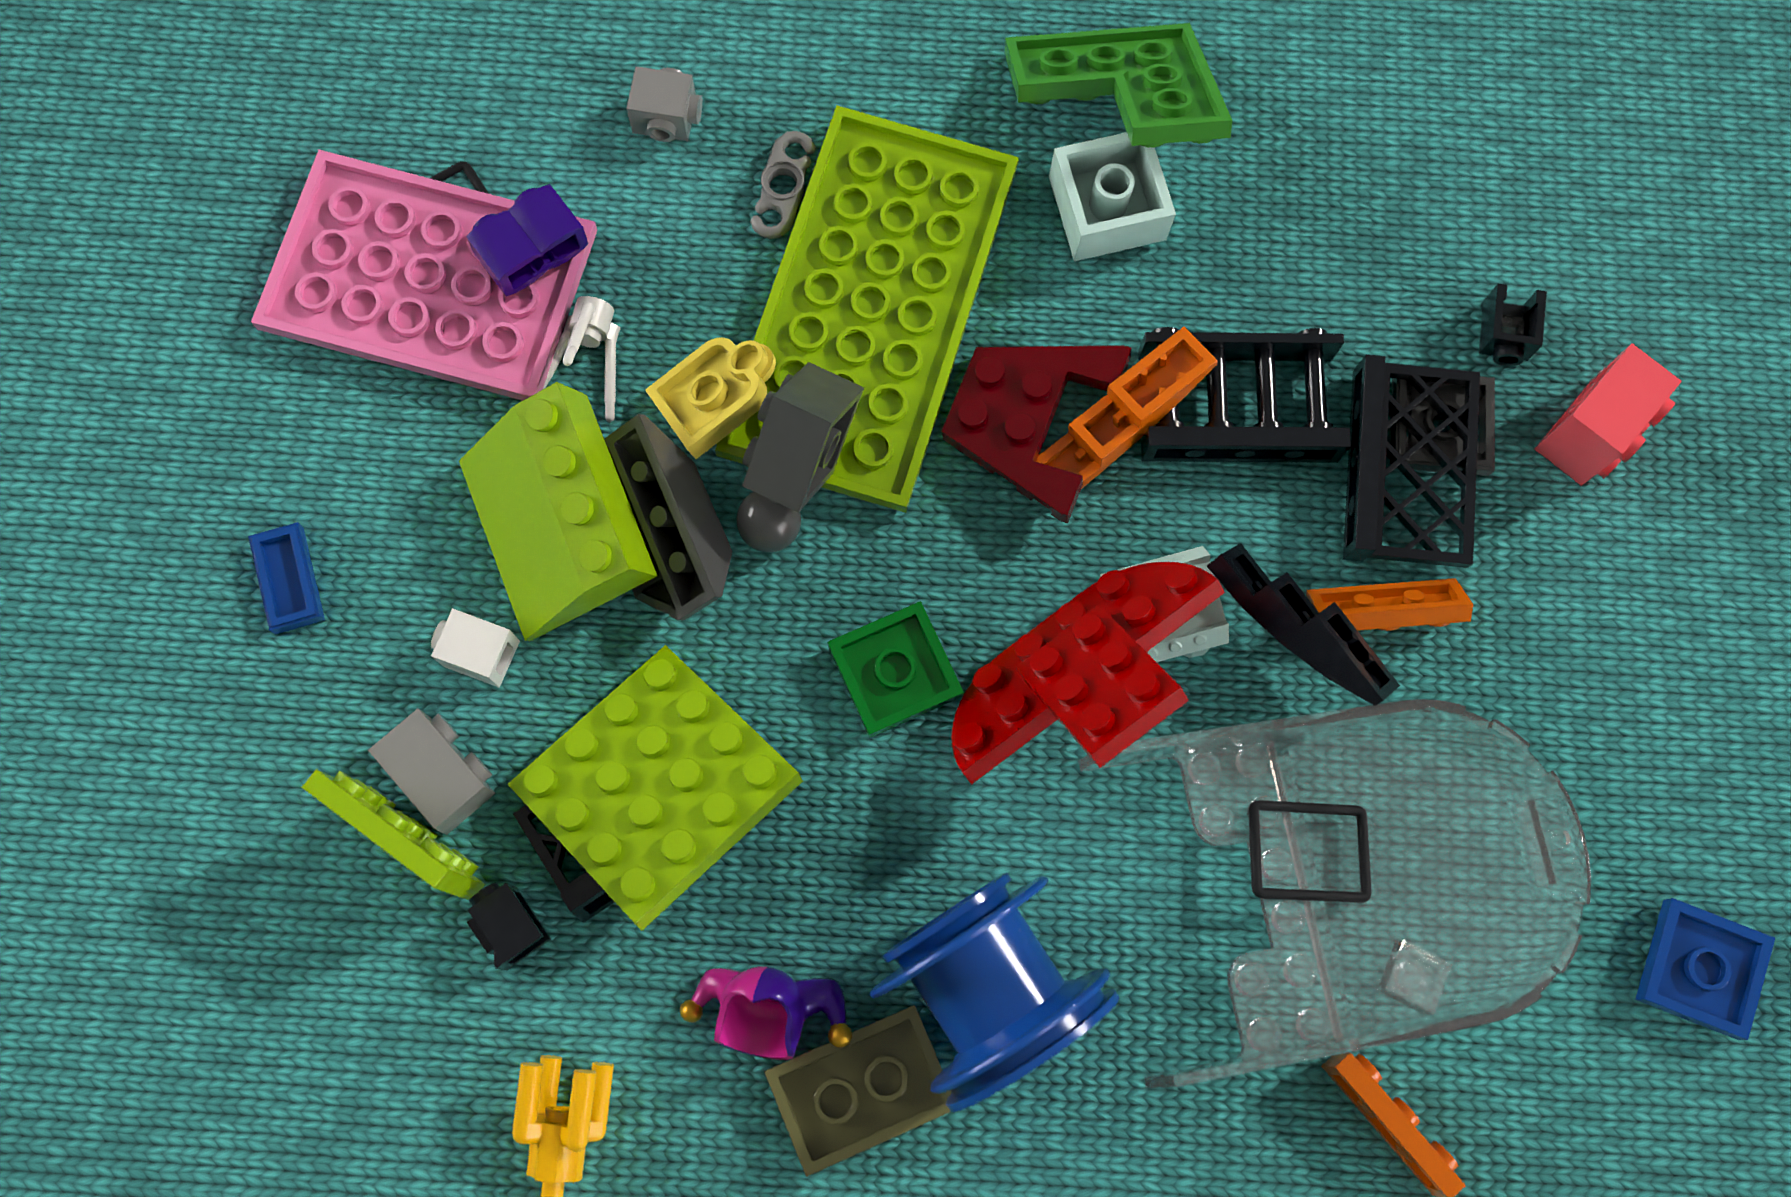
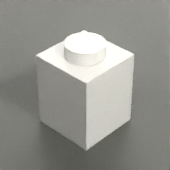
[431,608,520,688]

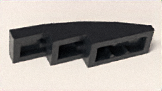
[1207,543,1400,706]

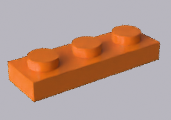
[1306,578,1473,631]
[1321,1052,1466,1197]

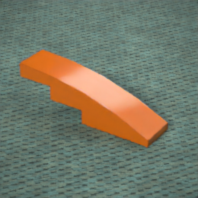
[1036,327,1218,489]

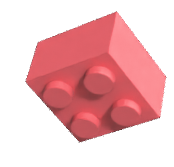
[1534,343,1682,486]

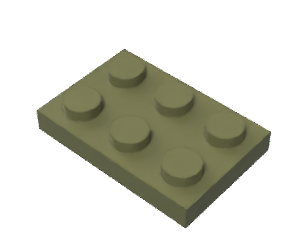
[764,1005,952,1177]

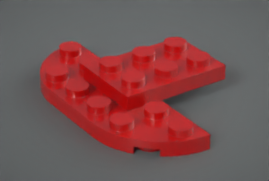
[951,562,1225,785]

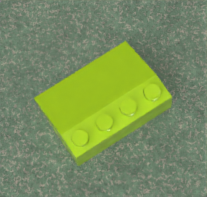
[459,382,657,642]

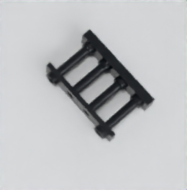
[1138,327,1351,463]

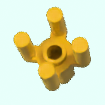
[512,1055,614,1197]

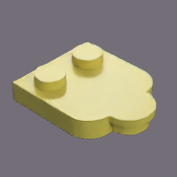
[645,337,776,459]

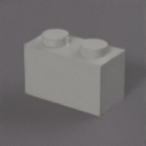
[368,708,496,835]

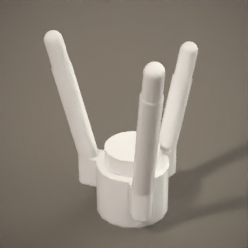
[543,296,620,422]

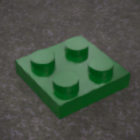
[827,601,964,738]

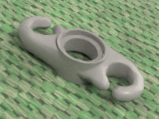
[750,131,816,239]

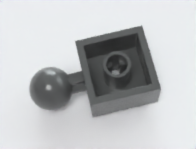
[736,362,864,553]

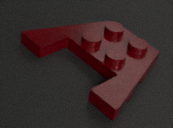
[942,345,1132,523]

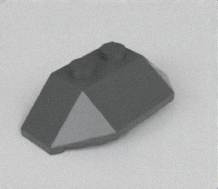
[604,414,733,620]

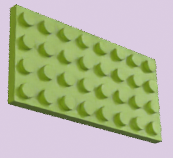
[715,105,1019,513]

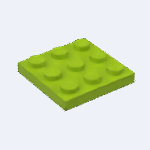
[302,769,485,900]

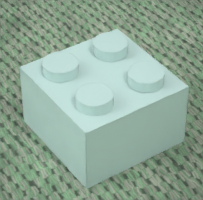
[1049,132,1176,262]

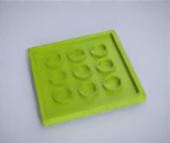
[507,645,803,931]

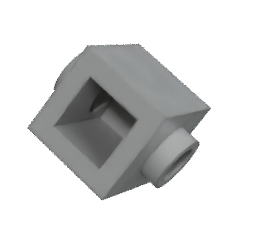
[626,66,702,142]

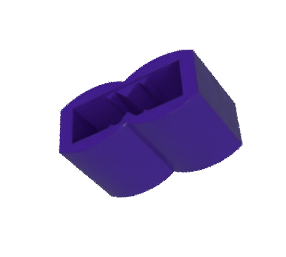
[466,184,588,296]

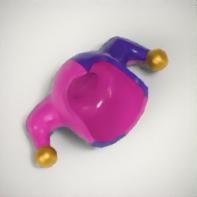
[680,966,852,1060]

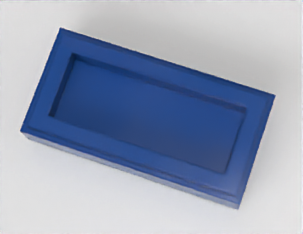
[248,522,325,635]

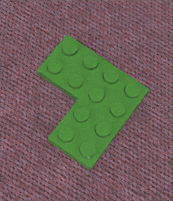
[1005,23,1232,148]

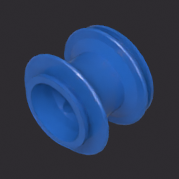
[870,872,1120,1112]

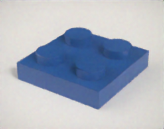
[1635,898,1775,1040]

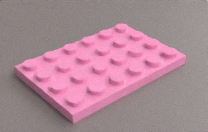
[251,150,598,401]

